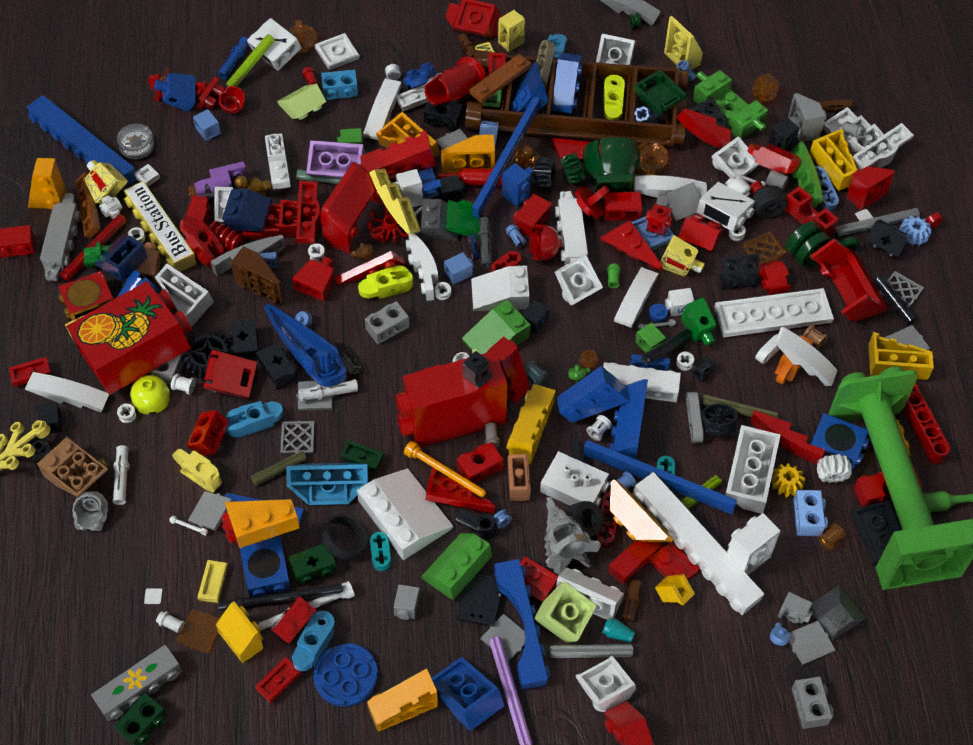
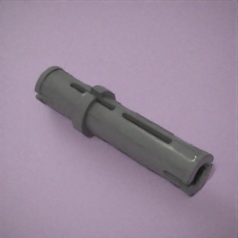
[478,217,492,269]

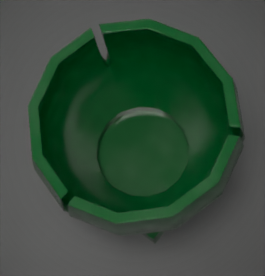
[583,137,641,193]

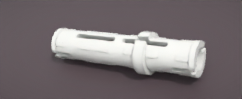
[298,379,358,402]
[113,445,130,505]

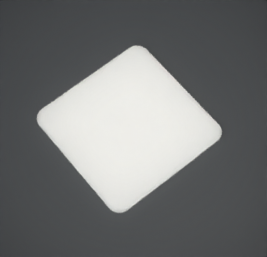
[855,209,873,221]
[144,588,162,604]

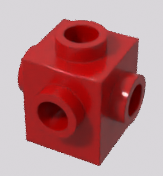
[645,204,673,236]

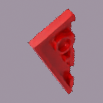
[600,220,663,271]
[425,467,496,514]

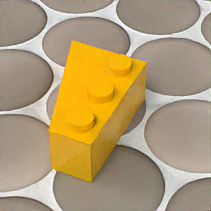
[809,129,857,191]
[868,332,934,380]

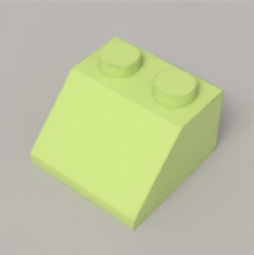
[277,83,326,120]
[534,582,597,642]

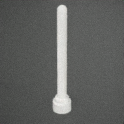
[258,581,355,630]

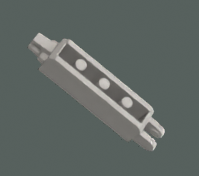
[40,193,81,281]

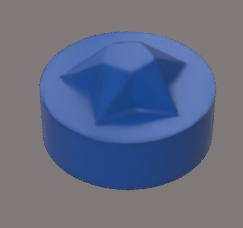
[649,304,668,323]

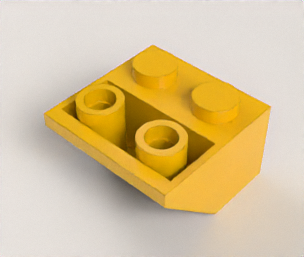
[216,602,264,663]

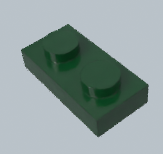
[339,440,384,472]

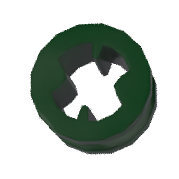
[628,13,641,29]

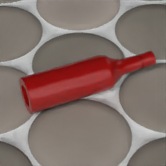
[438,168,502,186]

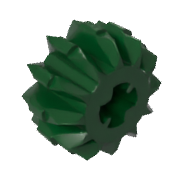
[561,153,585,184]

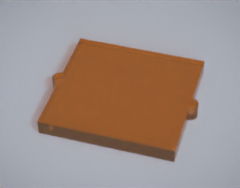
[176,609,220,654]

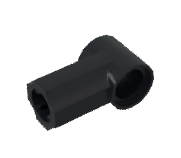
[455,507,496,540]

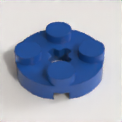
[403,62,437,88]

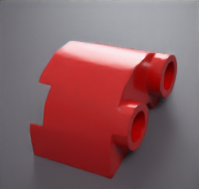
[758,260,791,295]

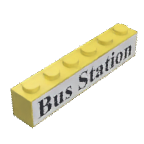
[124,181,197,272]

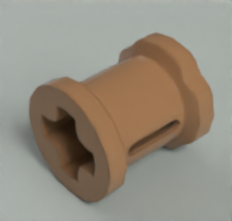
[803,325,828,349]

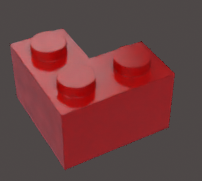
[604,701,654,745]

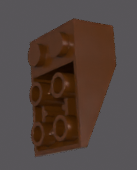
[231,246,284,305]

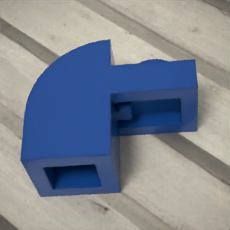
[418,168,441,199]

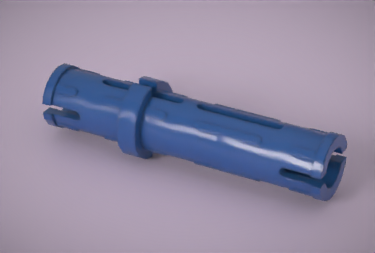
[217,36,249,80]

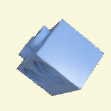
[793,490,828,536]

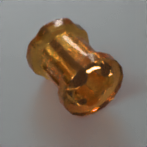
[818,523,846,550]

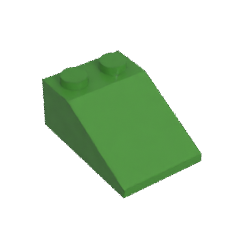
[462,300,531,354]

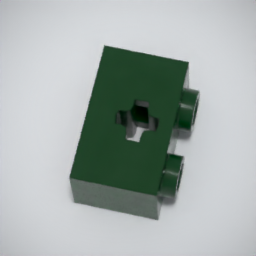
[288,544,337,586]

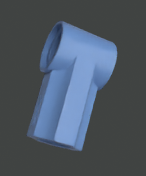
[634,106,660,124]

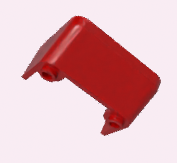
[320,162,384,254]
[810,239,889,322]

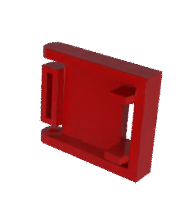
[203,350,257,400]

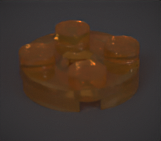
[638,142,668,175]

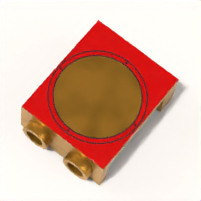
[58,271,114,321]

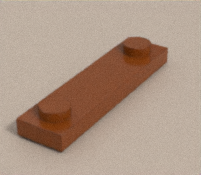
[470,54,531,103]
[75,172,100,239]

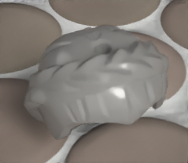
[72,491,109,531]

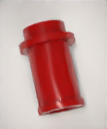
[302,67,319,86]

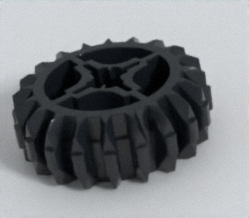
[182,331,235,380]

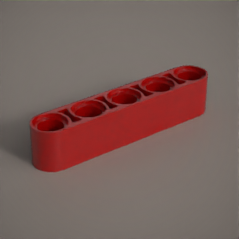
[902,383,950,465]

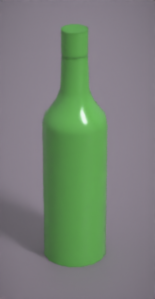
[923,491,973,513]

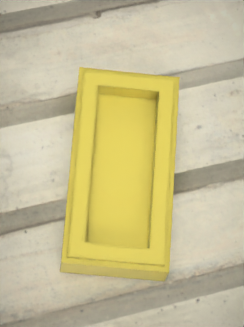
[197,560,229,603]

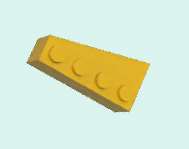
[506,384,556,464]

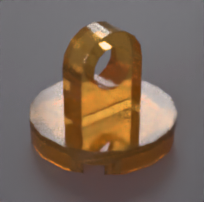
[287,19,318,53]
[508,144,542,177]

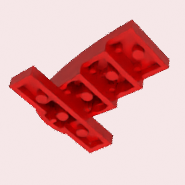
[242,181,321,244]

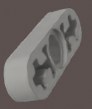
[686,392,703,443]

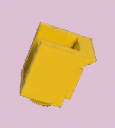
[655,574,695,606]

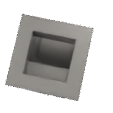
[778,592,813,624]

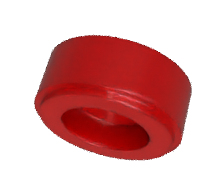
[926,212,943,229]

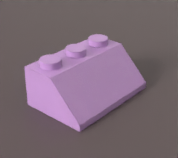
[306,140,365,178]

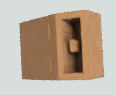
[37,437,108,497]

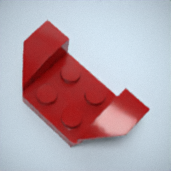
[445,0,504,38]

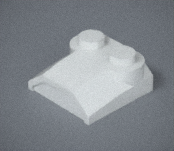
[712,136,760,178]
[555,255,603,305]
[576,656,636,712]

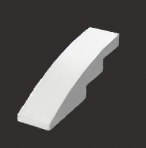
[363,78,401,140]
[633,175,707,198]
[614,267,658,328]
[775,327,837,386]
[25,372,109,413]

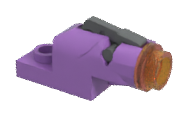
[187,161,247,199]

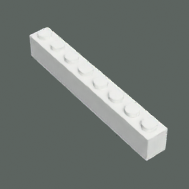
[633,472,764,615]

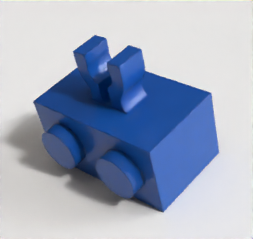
[502,163,534,207]

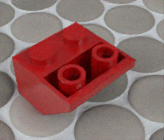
[678,213,725,251]

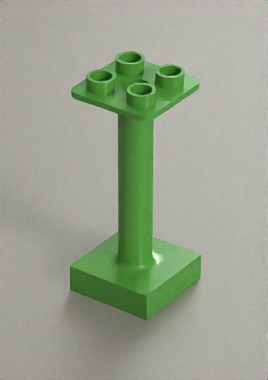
[828,366,973,590]

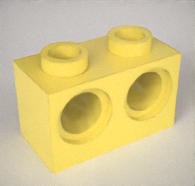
[498,10,525,52]

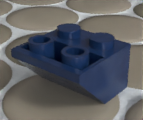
[94,235,148,282]

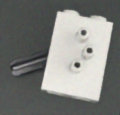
[540,440,610,507]

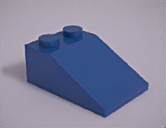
[510,62,548,114]
[431,657,504,731]

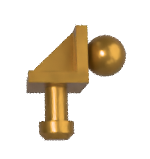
[234,176,272,196]

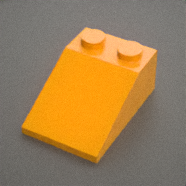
[441,134,495,173]

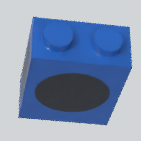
[811,413,869,471]
[240,536,291,597]

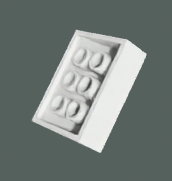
[357,468,454,560]

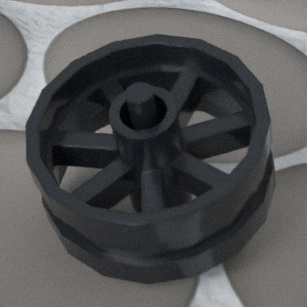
[702,403,738,437]

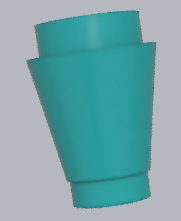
[602,617,635,643]

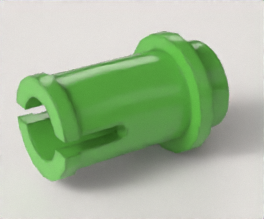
[607,264,621,288]

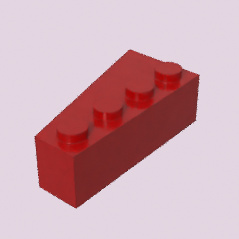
[360,130,436,178]

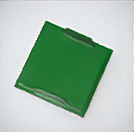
[446,200,481,240]

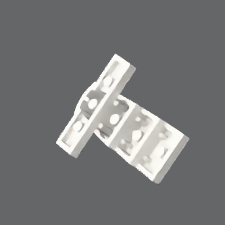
[823,107,914,170]

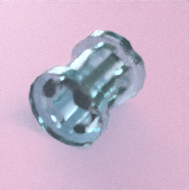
[524,360,548,385]

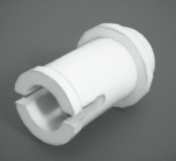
[156,611,185,634]

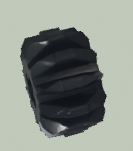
[533,157,556,188]

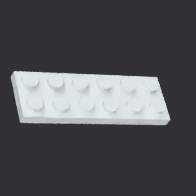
[714,288,834,337]

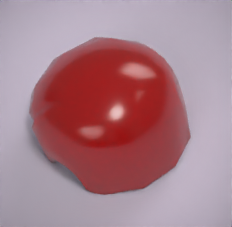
[219,86,245,114]

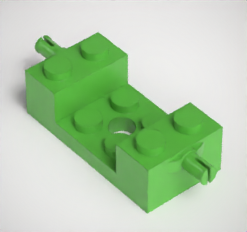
[693,70,768,140]

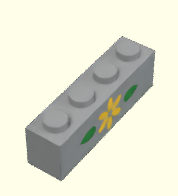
[91,645,182,722]

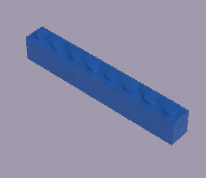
[27,95,136,191]

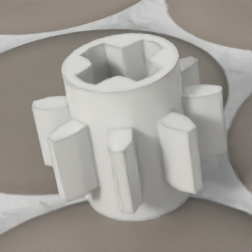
[99,195,122,219]

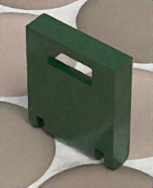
[633,70,687,115]

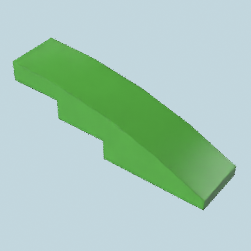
[790,141,823,208]

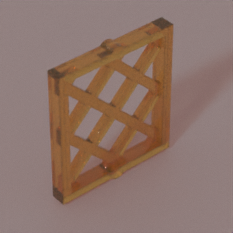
[742,232,786,265]

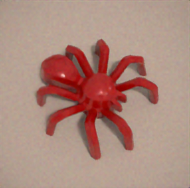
[367,206,409,244]

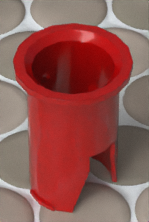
[424,56,487,106]

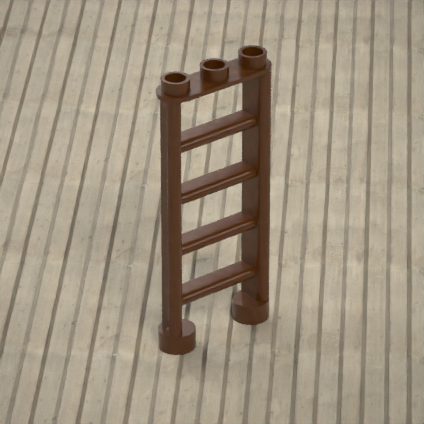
[465,50,688,147]

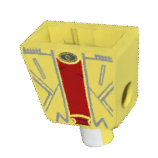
[85,160,128,204]
[660,235,705,276]

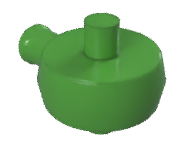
[568,365,590,383]

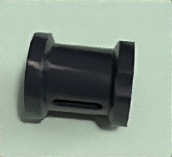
[691,357,717,381]

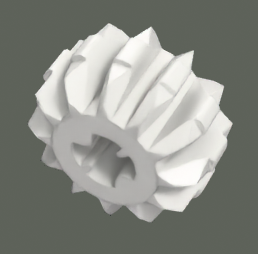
[817,454,852,483]

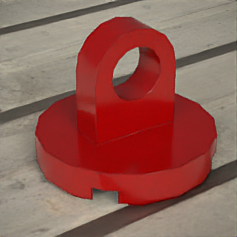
[575,185,610,219]

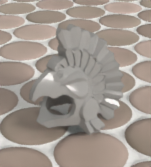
[544,496,601,577]

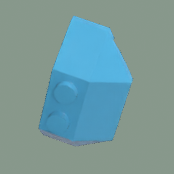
[286,463,368,505]

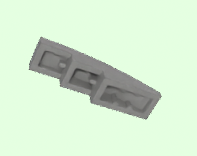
[600,0,661,26]
[211,235,285,277]

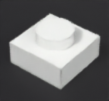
[134,164,160,187]

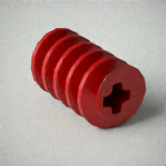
[208,221,243,252]

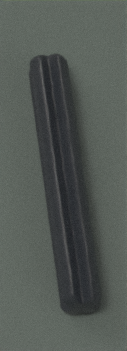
[641,329,693,365]

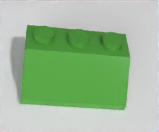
[421,533,492,600]

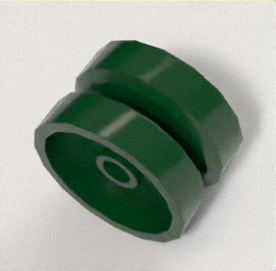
[785,221,832,268]

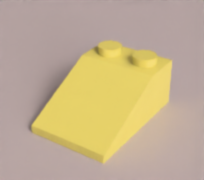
[664,16,703,69]

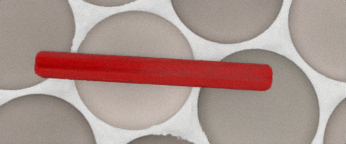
[60,214,126,281]

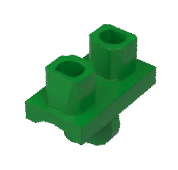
[84,242,111,269]

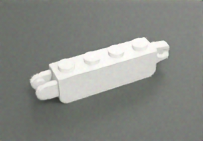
[555,191,588,265]

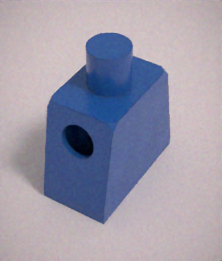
[154,73,195,112]

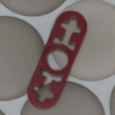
[596,491,617,548]

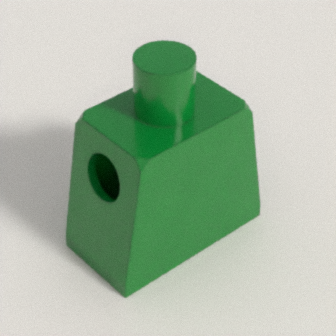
[680,297,716,346]

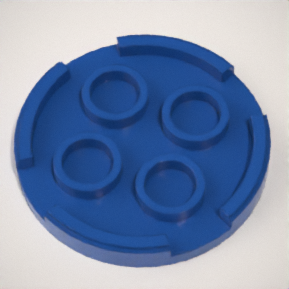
[313,643,378,707]

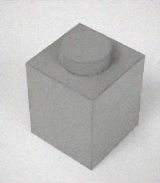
[394,585,420,620]

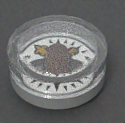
[117,124,154,159]

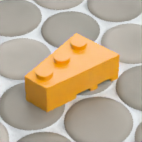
[376,112,440,158]
[28,158,67,210]
[225,499,300,548]
[367,669,438,732]

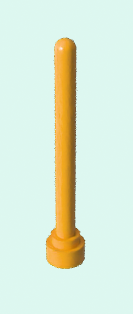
[404,441,486,497]

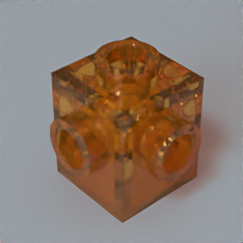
[751,73,780,103]

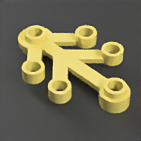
[0,420,51,470]

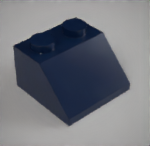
[222,189,272,231]

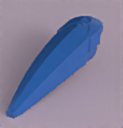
[264,304,347,387]

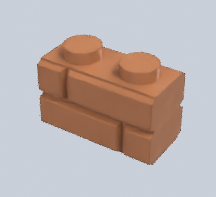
[508,454,531,501]

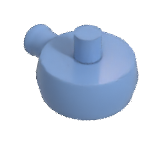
[295,311,312,328]
[770,623,790,646]

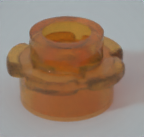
[579,350,598,368]

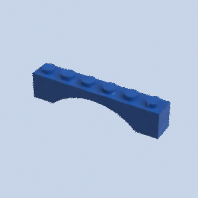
[494,559,550,691]

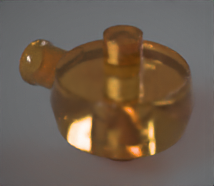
[351,243,373,259]

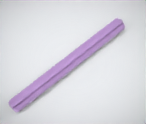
[490,636,533,745]

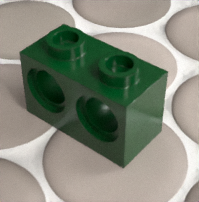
[114,693,167,745]

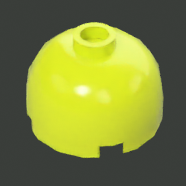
[130,375,170,414]

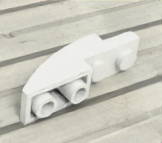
[265,133,291,189]
[406,233,439,301]

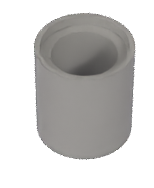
[766,170,789,191]

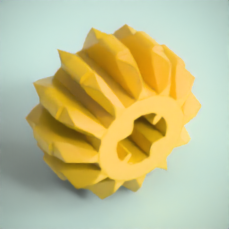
[770,463,805,498]

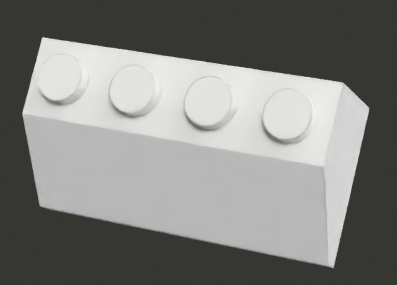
[726,425,780,514]

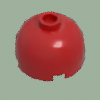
[530,224,562,261]

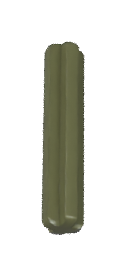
[251,451,307,486]

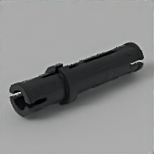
[874,275,917,325]

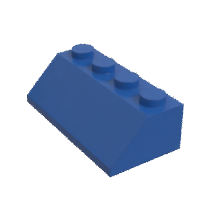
[609,379,648,459]

